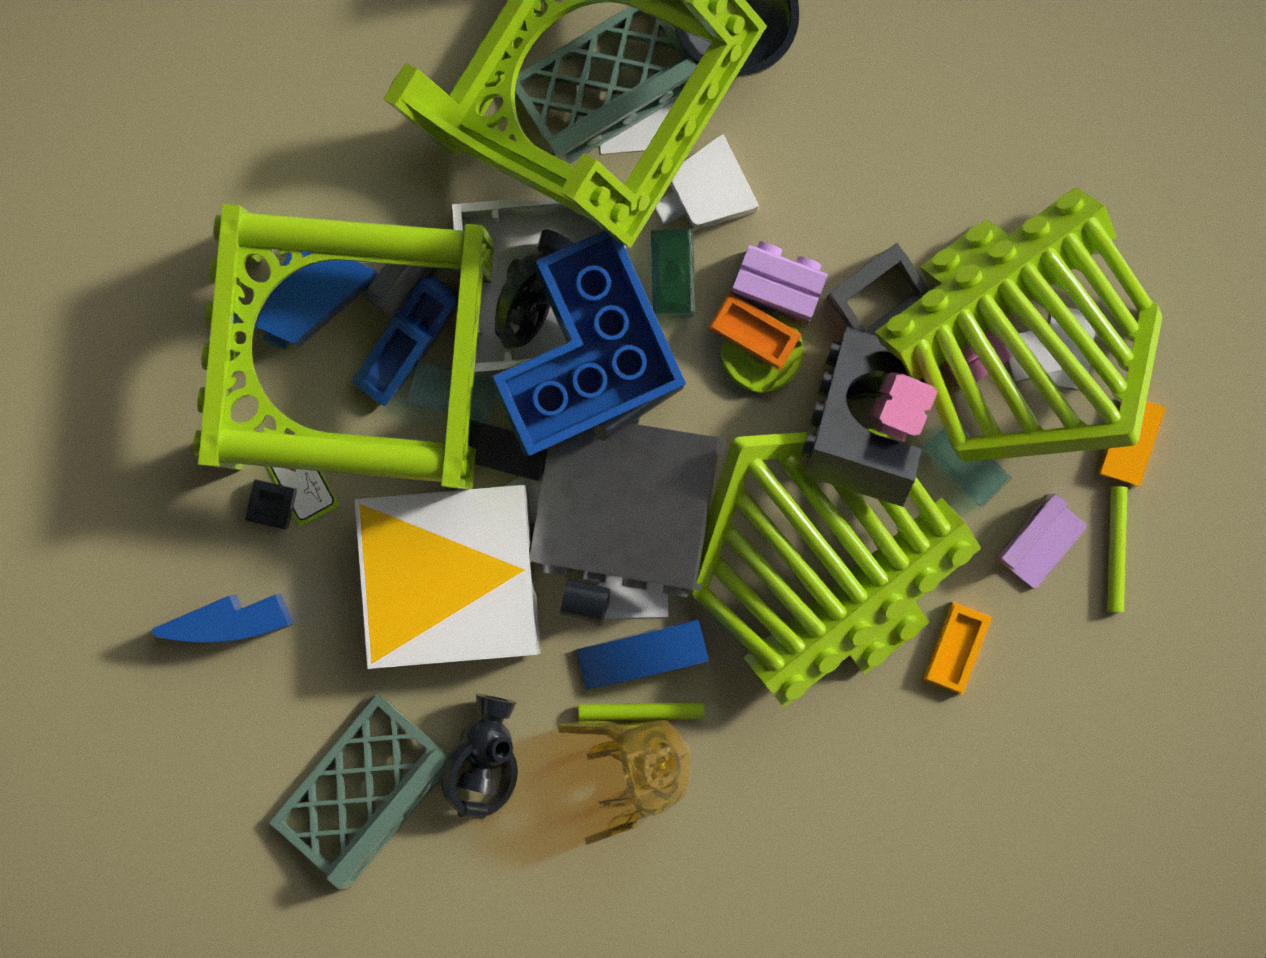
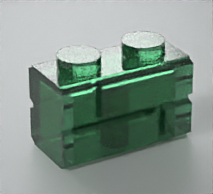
[650,229,695,319]

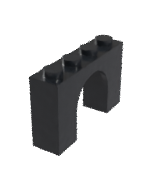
[801,326,941,507]

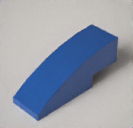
[351,274,459,407]
[152,593,294,643]
[576,619,709,690]

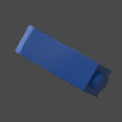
[255,252,378,349]

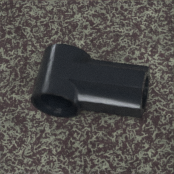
[560,579,611,626]

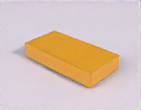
[1098,401,1166,487]
[922,602,992,695]

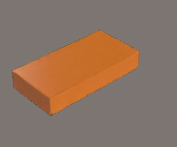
[708,292,802,371]

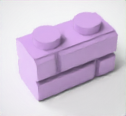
[731,241,828,324]

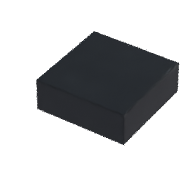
[245,479,297,530]

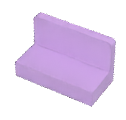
[996,493,1087,588]

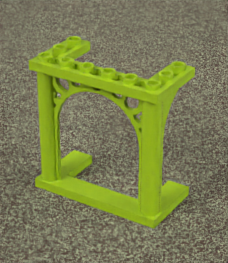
[383,0,767,248]
[193,204,495,490]

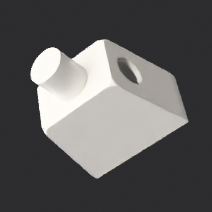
[655,134,759,231]

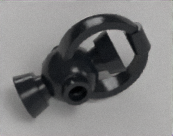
[495,229,574,349]
[441,694,518,820]

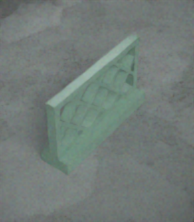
[515,6,698,164]
[269,694,449,890]

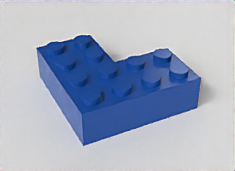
[490,230,686,456]

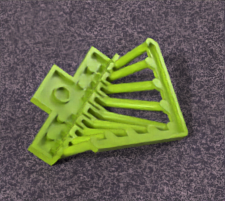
[875,187,1163,462]
[688,428,981,708]

